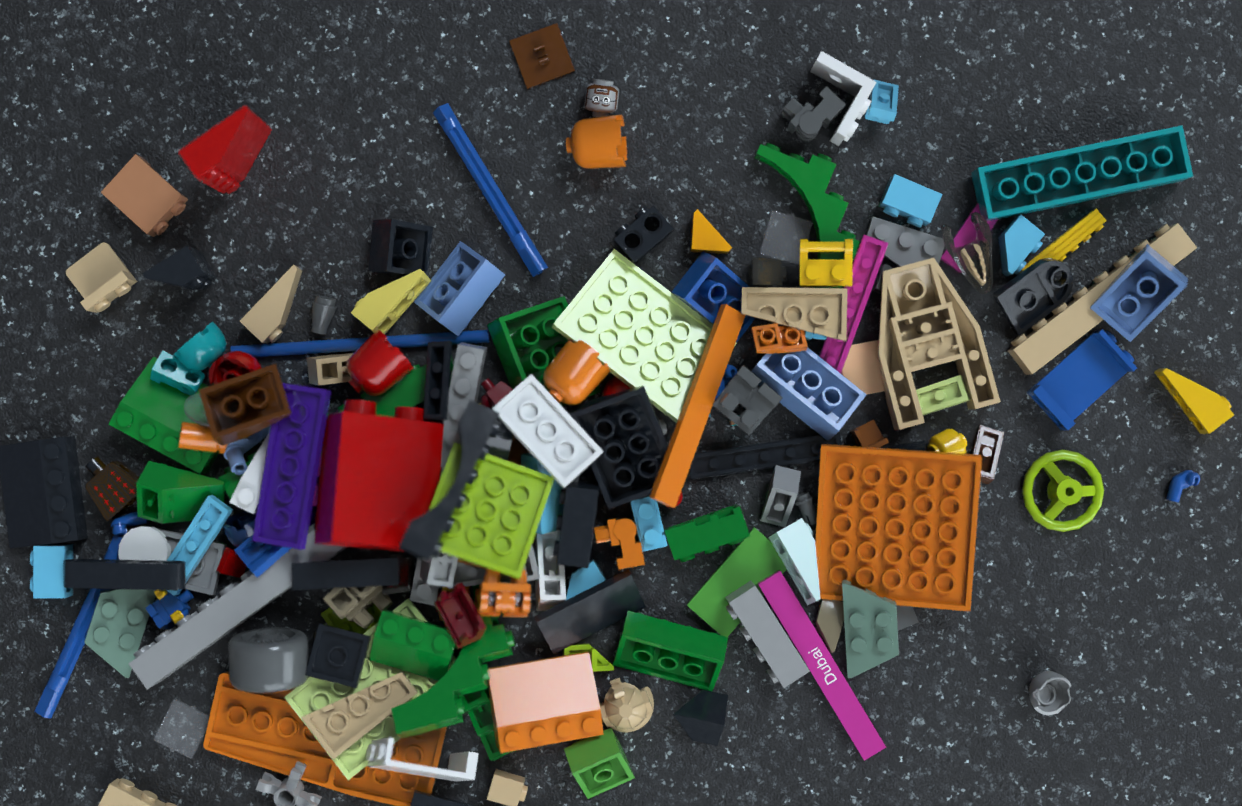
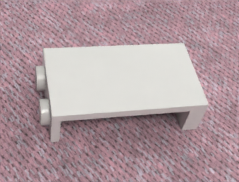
[366,738,479,781]

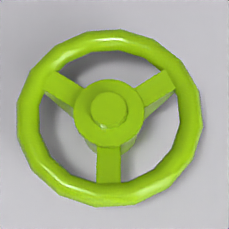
[1022,450,1104,532]

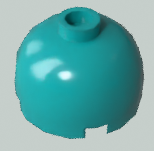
[173,322,227,371]

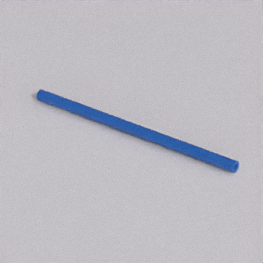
[231,330,489,357]

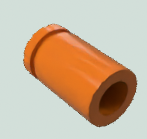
[178,422,227,454]

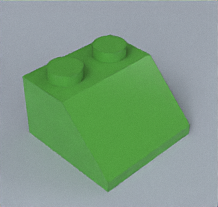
[564,728,635,799]

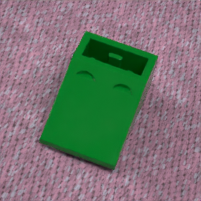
[136,461,225,524]

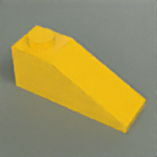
[1154,368,1234,434]

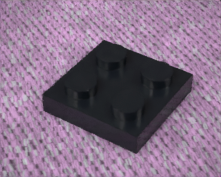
[305,623,371,688]

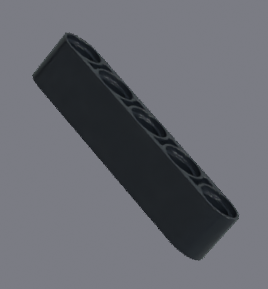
[63,559,186,590]

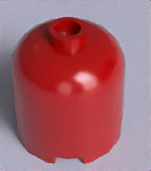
[346,329,414,396]

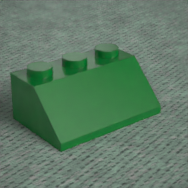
[370,609,456,681]

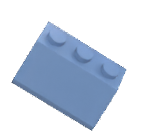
[414,241,505,336]

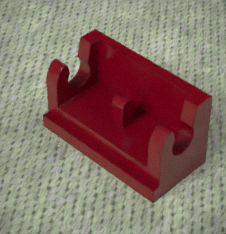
[434,582,486,649]

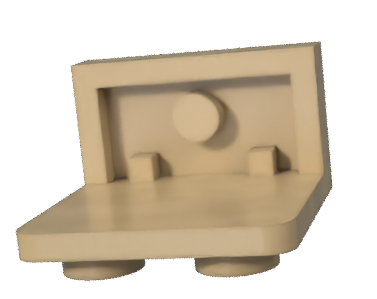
[66,242,137,313]

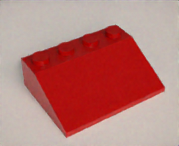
[178,105,272,194]

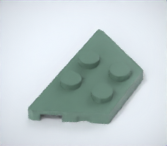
[842,580,899,678]
[84,589,156,678]

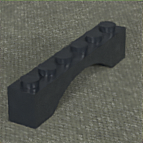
[399,400,501,563]

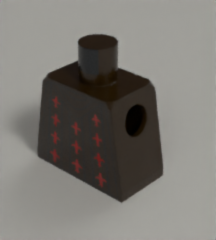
[85,457,139,521]

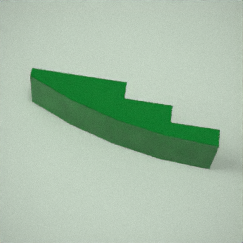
[459,689,513,762]

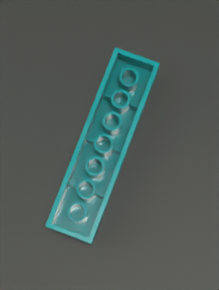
[971,125,1193,222]

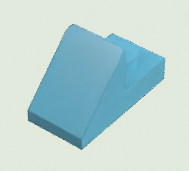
[865,80,899,124]

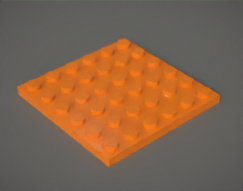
[815,444,982,611]

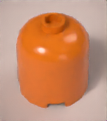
[566,115,627,169]
[543,340,610,405]

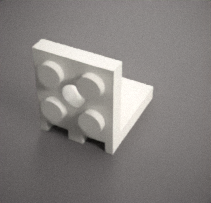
[810,51,877,146]

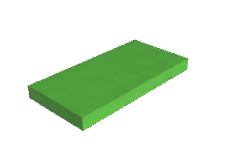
[686,527,787,637]

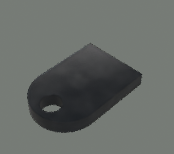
[992,258,1073,336]

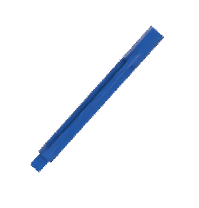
[433,103,548,277]
[34,535,123,718]

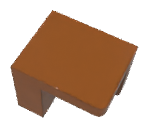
[849,419,889,448]

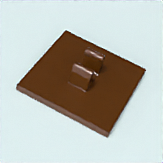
[509,23,575,89]

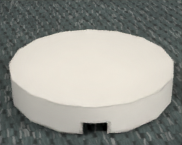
[118,526,171,561]

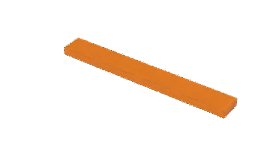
[649,304,746,508]

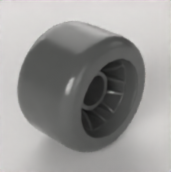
[228,627,309,693]

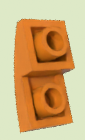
[752,323,807,354]

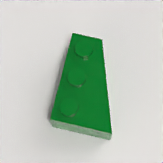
[664,504,750,563]

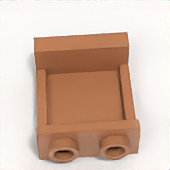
[101,154,188,237]

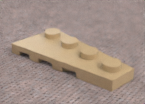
[741,287,847,342]
[301,672,418,759]

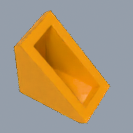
[691,209,732,254]

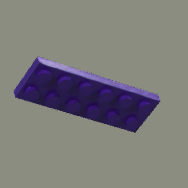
[252,383,331,550]

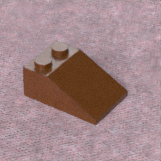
[199,364,292,446]

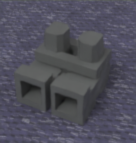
[781,86,846,142]
[713,366,782,435]

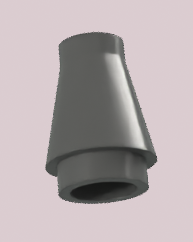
[311,295,338,335]

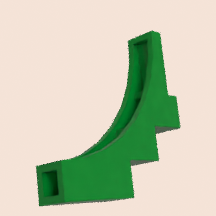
[755,143,861,288]
[391,584,515,739]

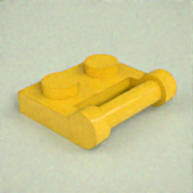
[799,239,853,287]

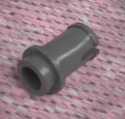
[794,491,817,525]

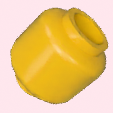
[927,429,967,454]

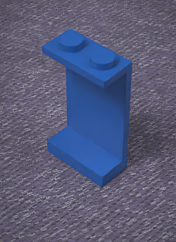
[1027,329,1137,431]

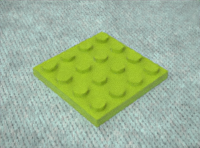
[429,442,554,579]

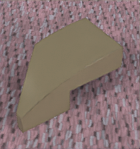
[815,599,844,653]

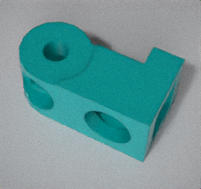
[150,350,205,395]

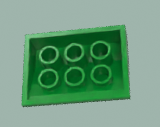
[487,296,601,407]
[108,357,219,474]

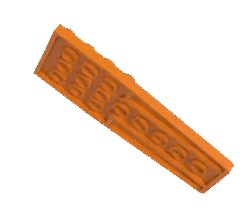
[203,672,447,806]

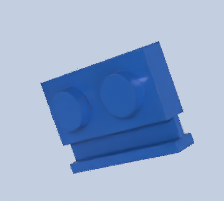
[234,535,292,578]

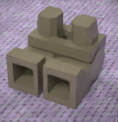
[323,586,393,629]

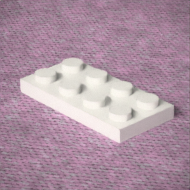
[492,374,603,489]

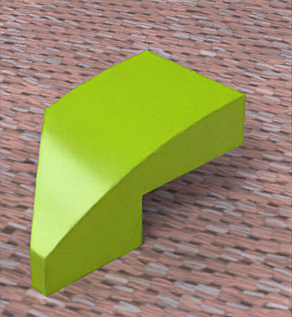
[562,644,614,672]

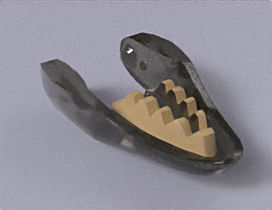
[941,212,993,294]

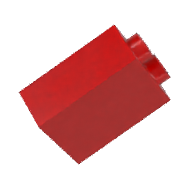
[314,400,444,552]

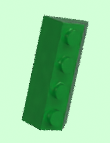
[613,611,728,692]

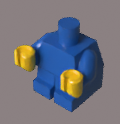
[145,590,194,630]

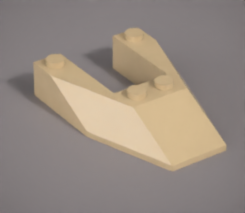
[878,258,1000,430]

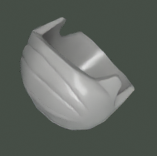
[1029,671,1071,716]

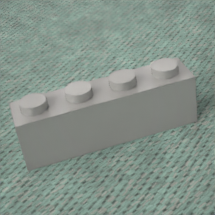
[725,581,810,688]

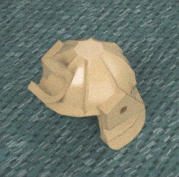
[600,678,654,732]

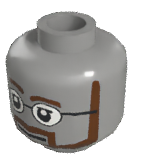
[584,79,619,117]

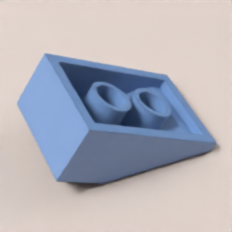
[1090,244,1188,342]

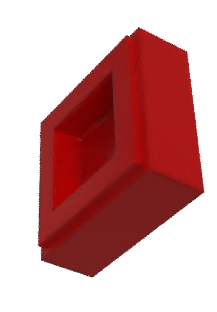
[216,546,247,578]

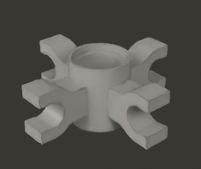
[256,761,322,806]

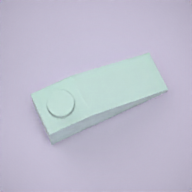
[769,518,821,605]

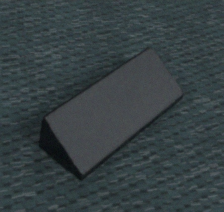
[423,341,452,422]

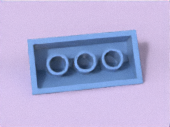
[751,347,867,441]

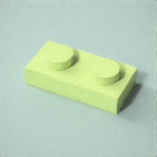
[916,375,970,416]

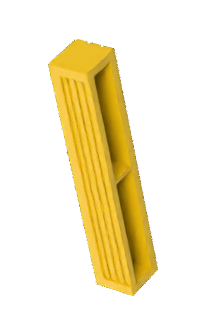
[1019,208,1106,273]

